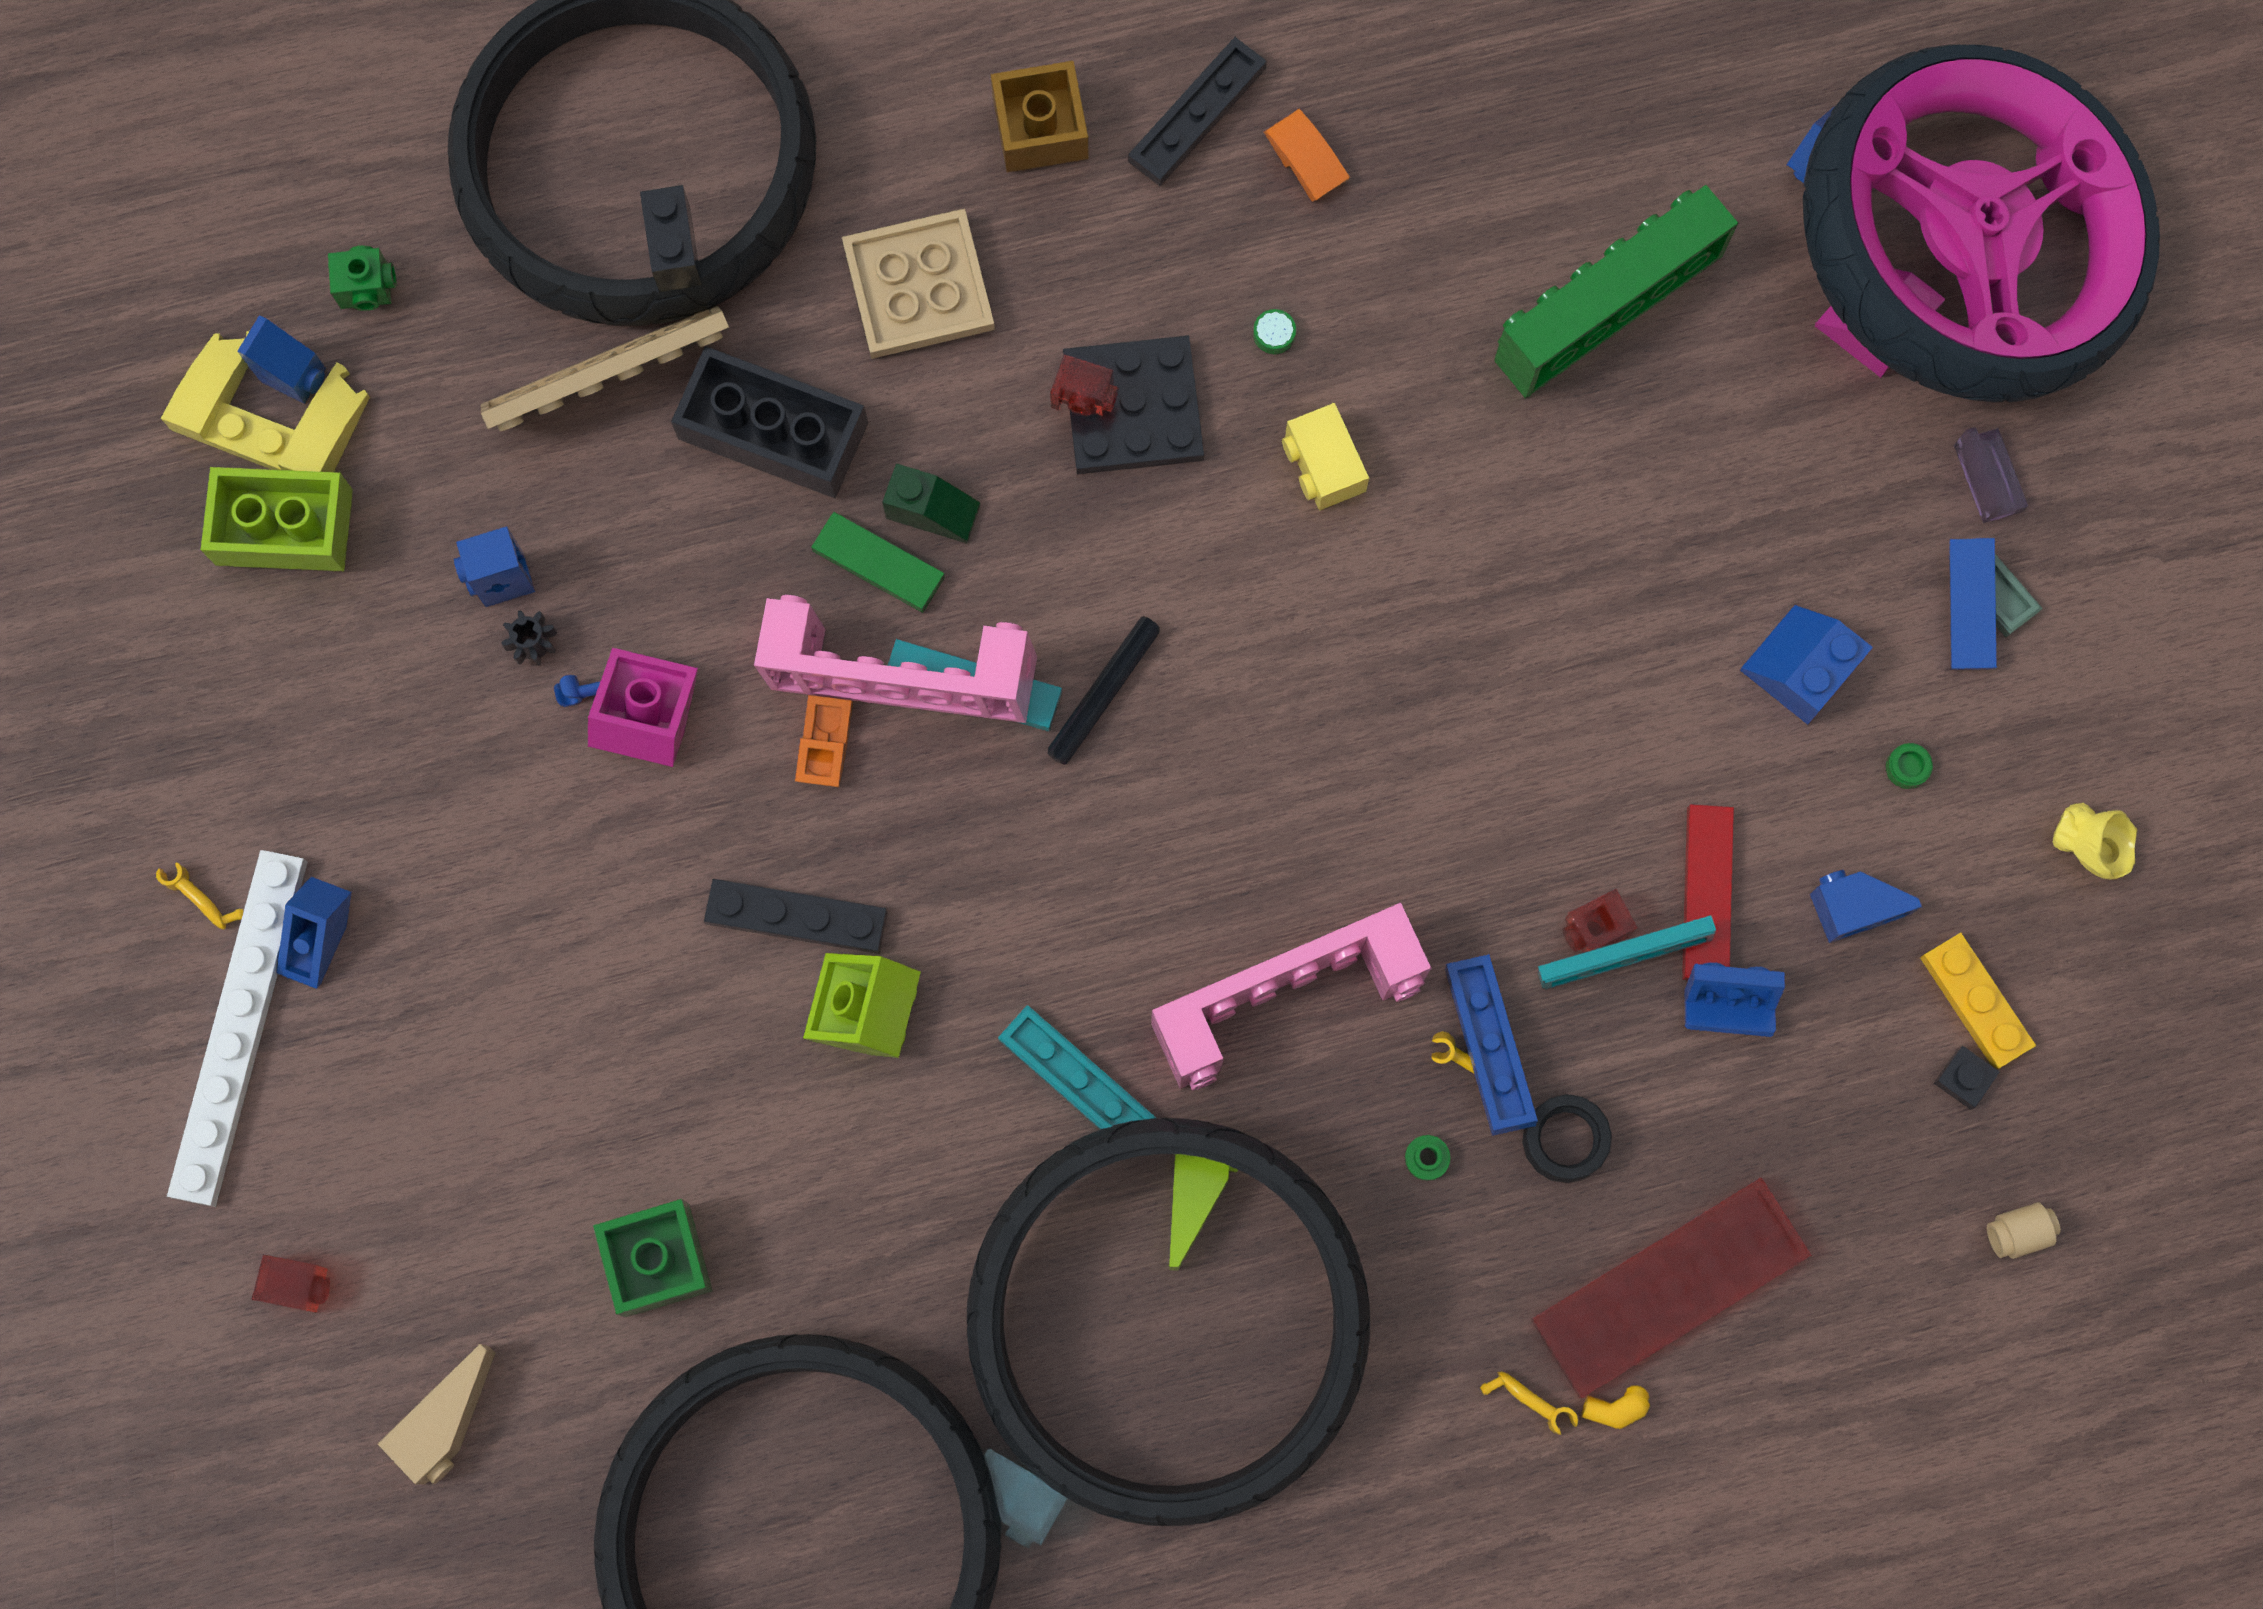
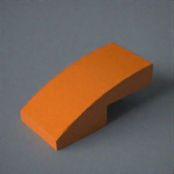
[1264,109,1350,202]
[795,695,853,787]

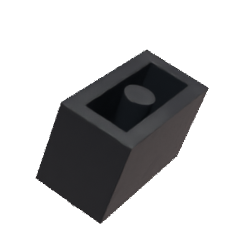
[640,185,702,292]

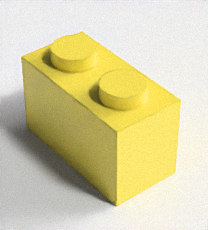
[1282,403,1369,511]

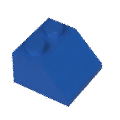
[1740,605,1873,725]

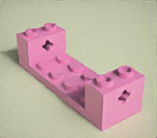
[754,595,1037,723]
[1151,903,1431,1091]

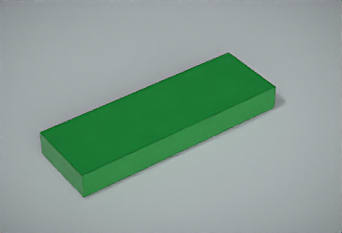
[811,511,945,613]

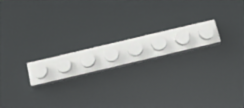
[167,850,308,1207]

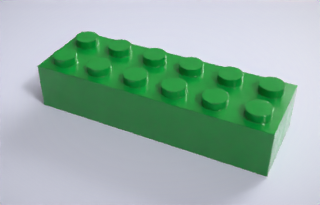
[1494,185,1738,399]

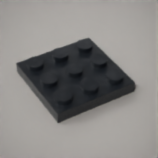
[1063,335,1204,475]

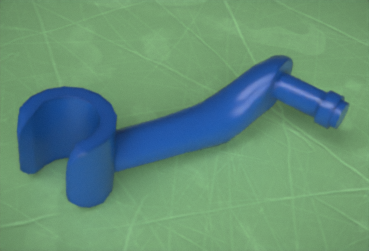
[554,675,600,707]

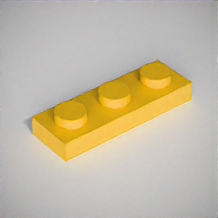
[1920,933,2036,1069]

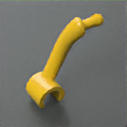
[156,862,244,930]
[1431,1031,1474,1074]
[1480,1372,1578,1435]

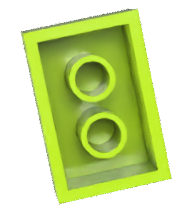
[201,467,353,571]

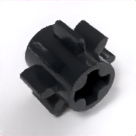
[501,610,558,666]

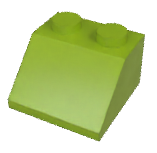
[803,953,921,1058]

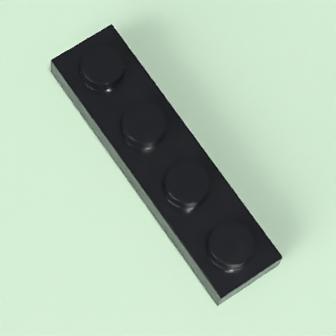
[1128,37,1267,186]
[704,879,888,954]

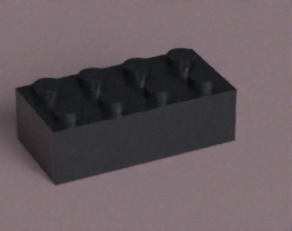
[671,346,868,499]

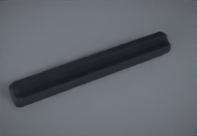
[1048,616,1160,765]

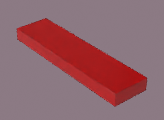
[1682,804,1734,980]

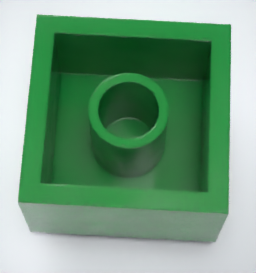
[593,1199,713,1318]

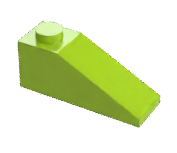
[1169,1154,1238,1271]

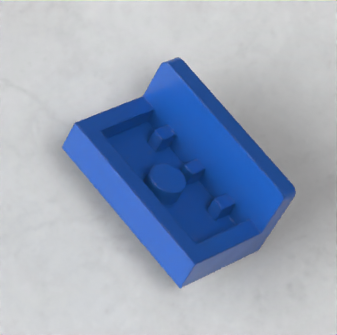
[1684,962,1785,1037]

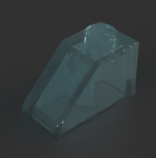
[984,1448,1068,1548]

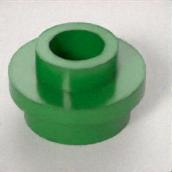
[1405,1135,1450,1181]

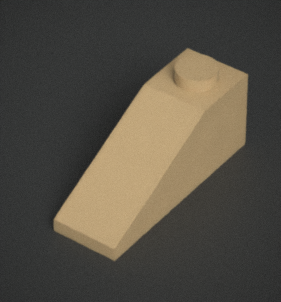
[378,1344,495,1485]

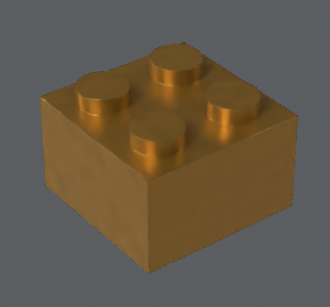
[990,60,1089,172]

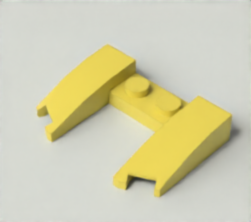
[161,331,370,472]

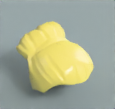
[2052,803,2137,880]

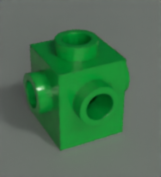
[328,245,397,311]

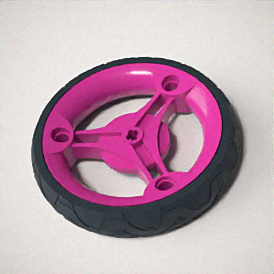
[1803,45,2160,402]

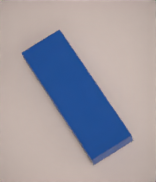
[1949,538,1997,670]

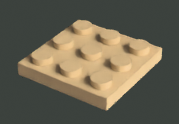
[842,209,995,359]

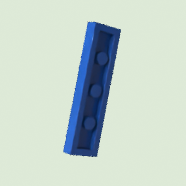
[1445,955,1538,1136]

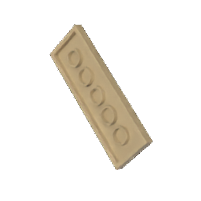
[481,305,729,431]

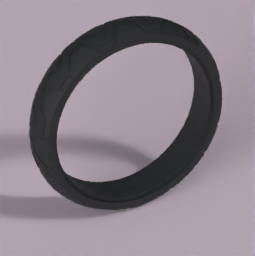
[448,0,816,326]
[967,1118,1370,1526]
[594,1334,1001,1609]

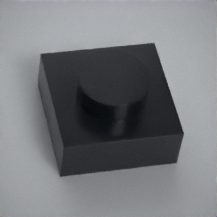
[1934,1045,2000,1110]

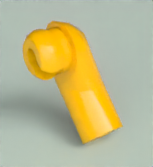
[1581,1385,1650,1429]

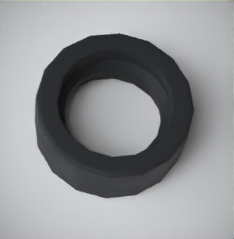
[1522,1094,1612,1183]

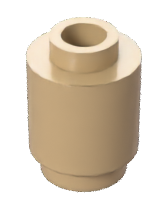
[1987,1202,2060,1259]

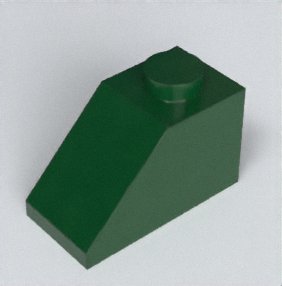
[882,463,981,544]

